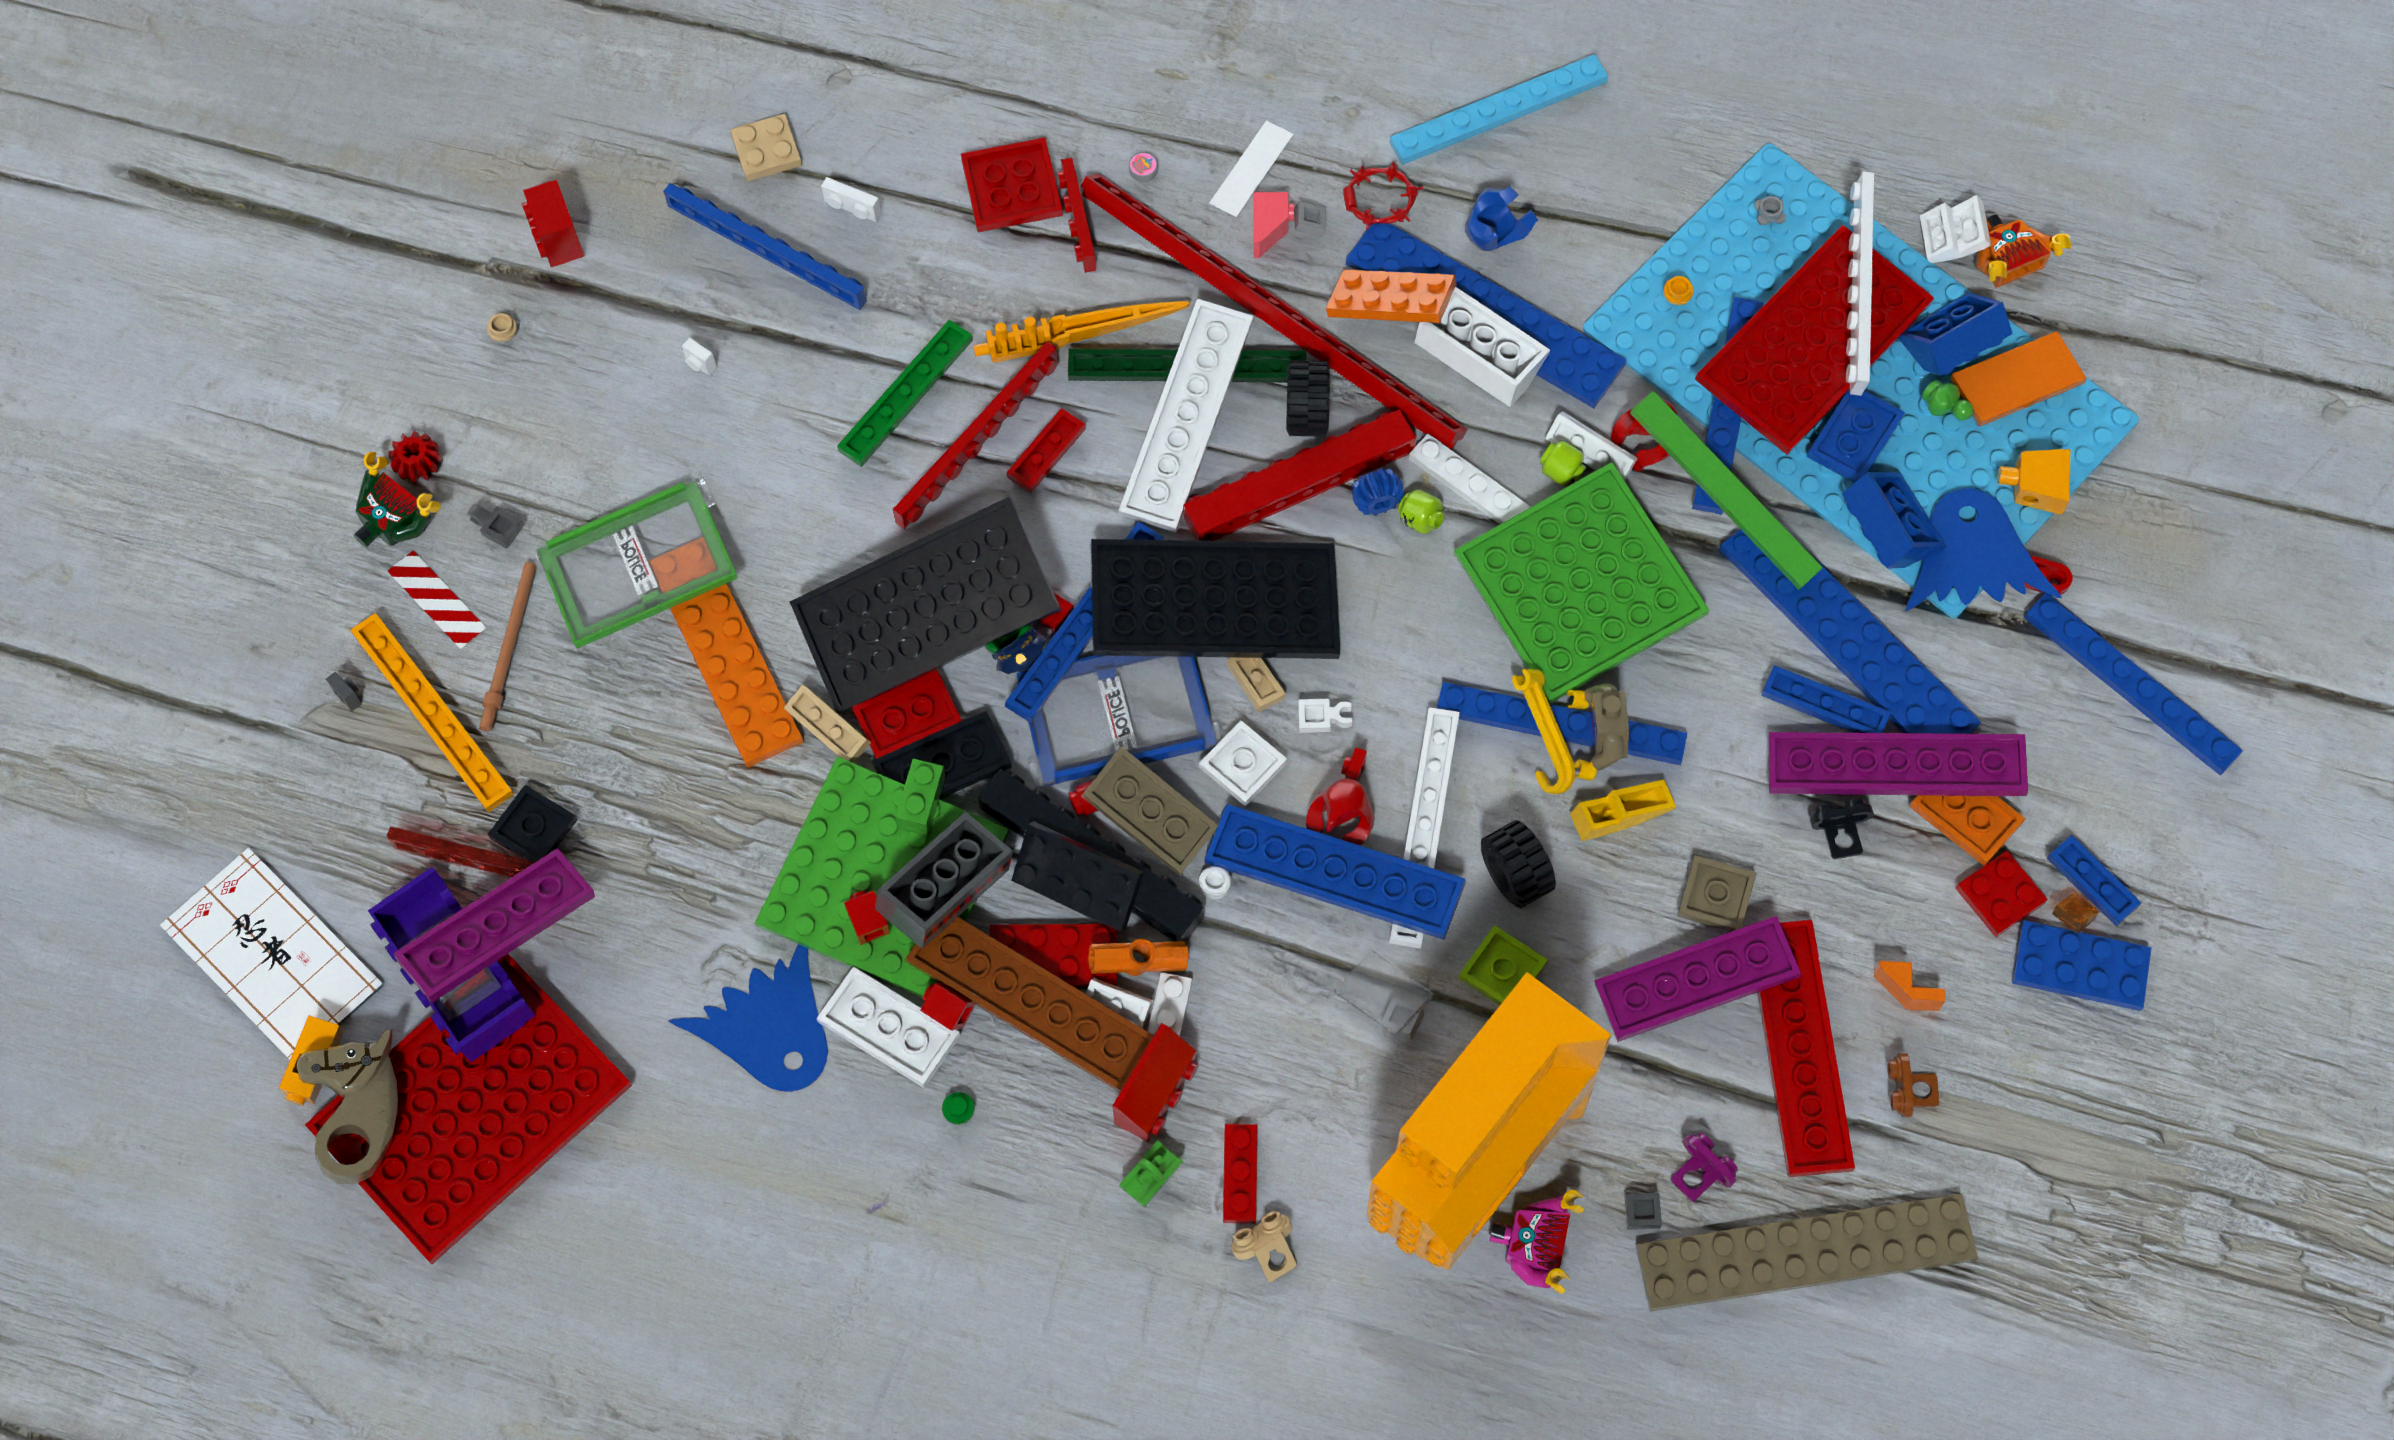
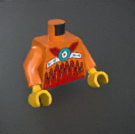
[1976,214,2071,288]

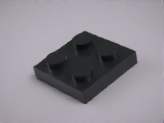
[488,785,578,864]

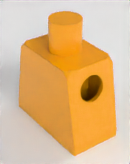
[1997,449,2070,515]

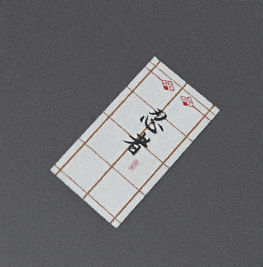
[160,847,384,1060]

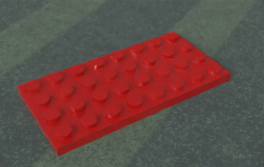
[1695,225,1935,455]

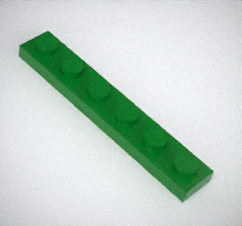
[837,319,973,467]

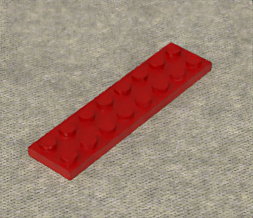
[1757,920,1855,1177]

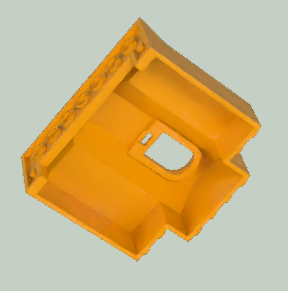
[1367,972,1612,1270]

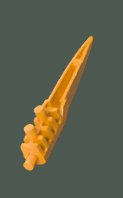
[973,301,1190,363]

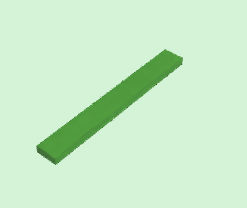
[1630,391,1823,590]

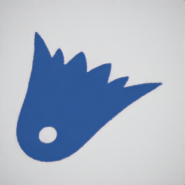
[1905,488,2062,611]
[668,944,828,1092]

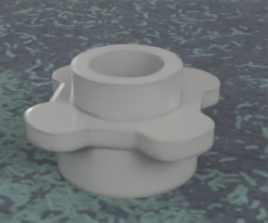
[1754,196,1786,226]

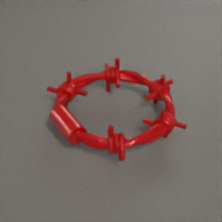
[1343,162,1423,230]

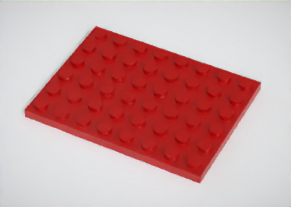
[305,954,632,1265]

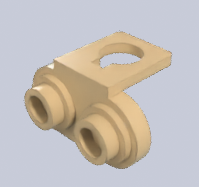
[1231,1211,1297,1282]

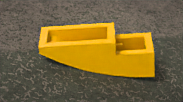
[1570,779,1676,841]

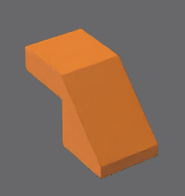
[1874,960,1945,1011]

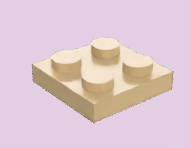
[730,113,802,182]

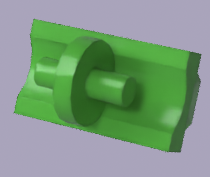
[1119,1140,1183,1208]

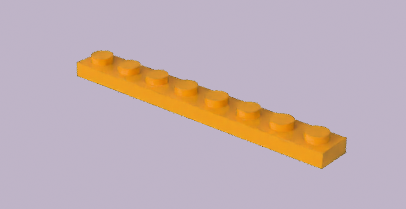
[350,613,514,813]

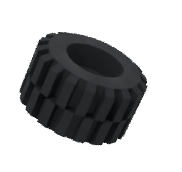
[1286,361,1330,437]
[1481,820,1556,908]

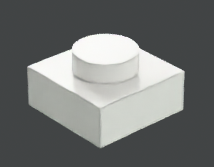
[682,338,717,376]

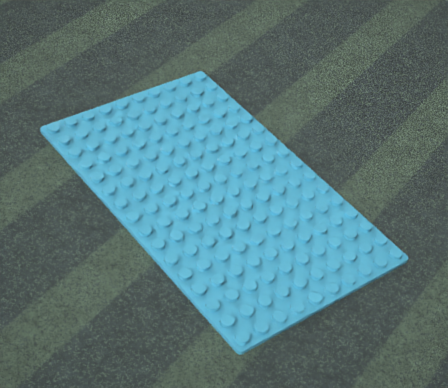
[1583,143,2139,618]

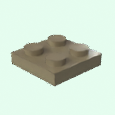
[1677,855,1757,932]

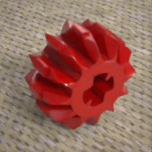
[388,430,441,484]

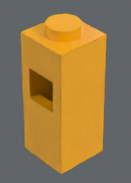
[279,1015,344,1106]

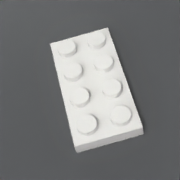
[817,967,961,1088]

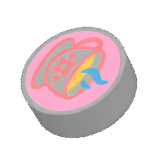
[1129,152,1158,182]

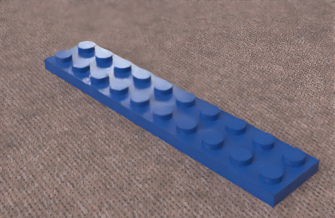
[1345,217,1627,409]
[1719,529,1981,734]

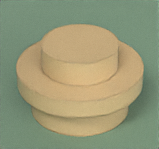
[487,313,517,342]

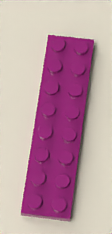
[1769,732,2028,796]

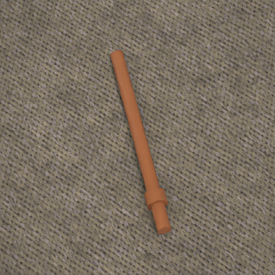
[479,562,537,732]

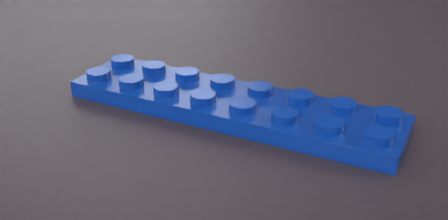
[1204,804,1466,940]

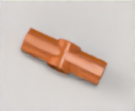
[1088,939,1189,976]

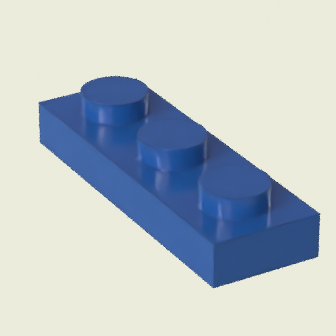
[2047,835,2141,927]

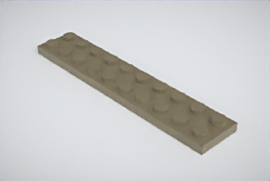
[1636,1194,1978,1312]

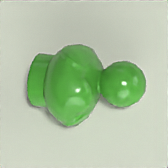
[1922,380,1974,421]

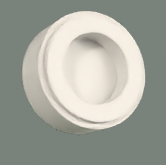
[1199,866,1231,899]

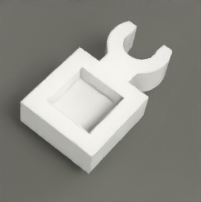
[1298,699,1352,733]

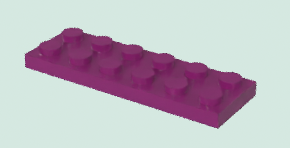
[394,848,595,1003]
[1594,916,1801,1042]

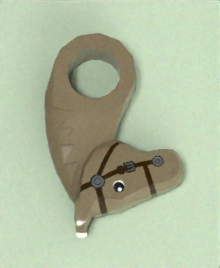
[297,1028,398,1185]

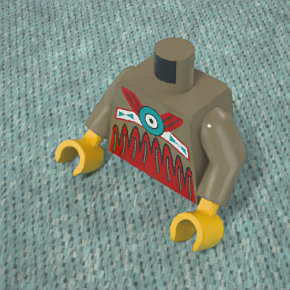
[1567,683,1629,781]

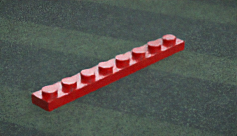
[893,342,1058,529]

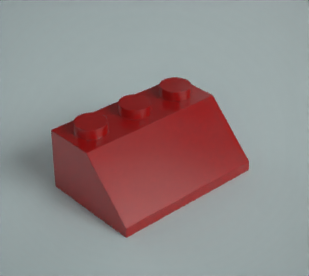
[1112,1023,1199,1142]

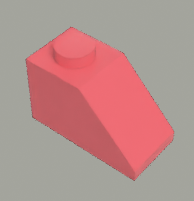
[1253,192,1294,258]

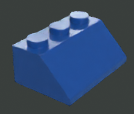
[1899,293,2013,376]
[1842,472,1946,569]

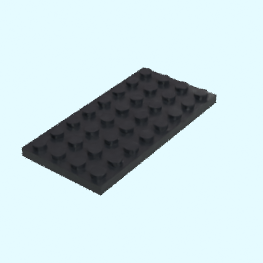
[790,497,1061,714]
[1090,539,1340,659]

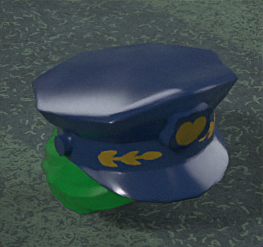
[984,625,1047,674]

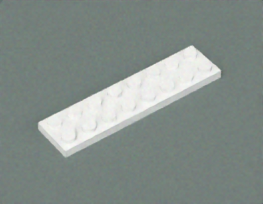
[1119,299,1253,533]

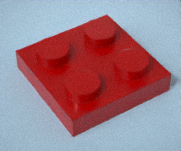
[1955,851,2048,938]

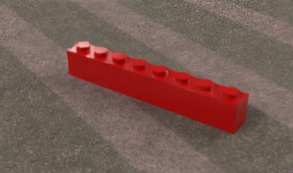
[1183,409,1416,541]

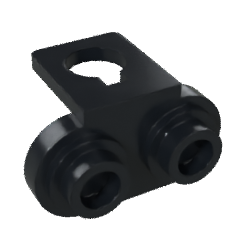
[1810,798,1874,859]

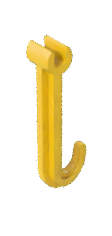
[1512,669,1576,795]

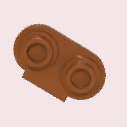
[1887,1053,1939,1117]

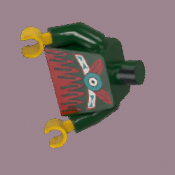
[354,452,441,548]

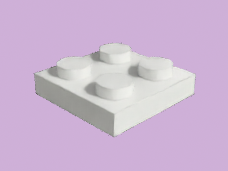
[1199,721,1287,807]

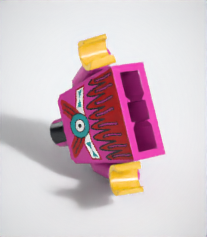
[1489,1190,1584,1294]

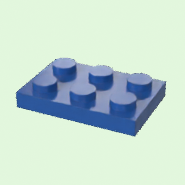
[1807,389,1905,483]

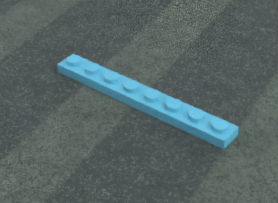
[1389,54,1608,165]

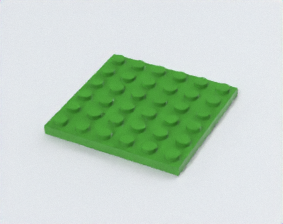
[1454,462,1709,704]
[755,756,1009,998]

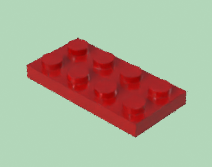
[990,924,1118,989]

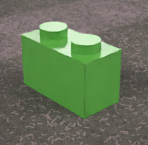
[895,759,946,836]

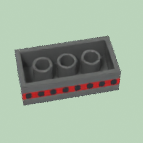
[875,812,1013,949]

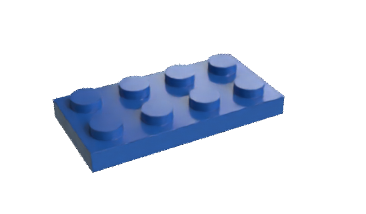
[2012,920,2152,1011]

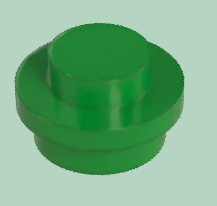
[942,1092,975,1125]

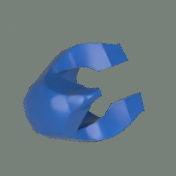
[1465,185,1538,251]

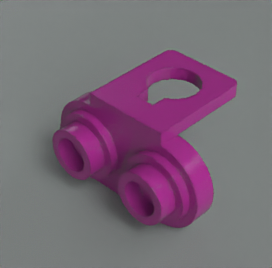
[1670,1133,1738,1202]

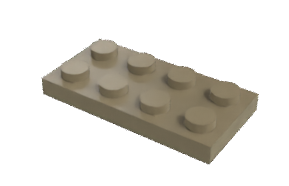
[1081,746,1218,876]

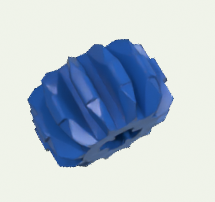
[1352,468,1404,516]

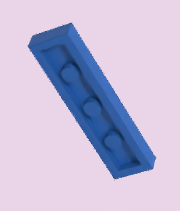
[1761,665,1891,733]

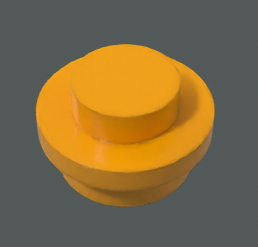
[1663,276,1693,305]

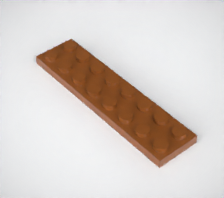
[905,917,1154,1093]

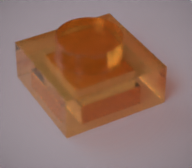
[2052,892,2100,933]

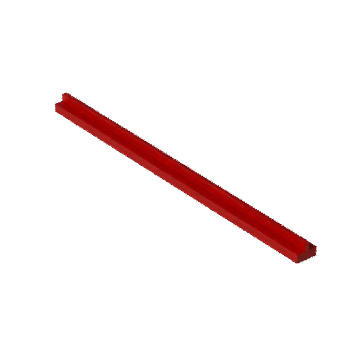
[1081,174,1468,450]

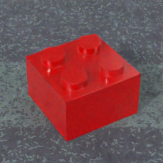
[521,179,584,268]

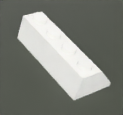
[1414,287,1550,407]

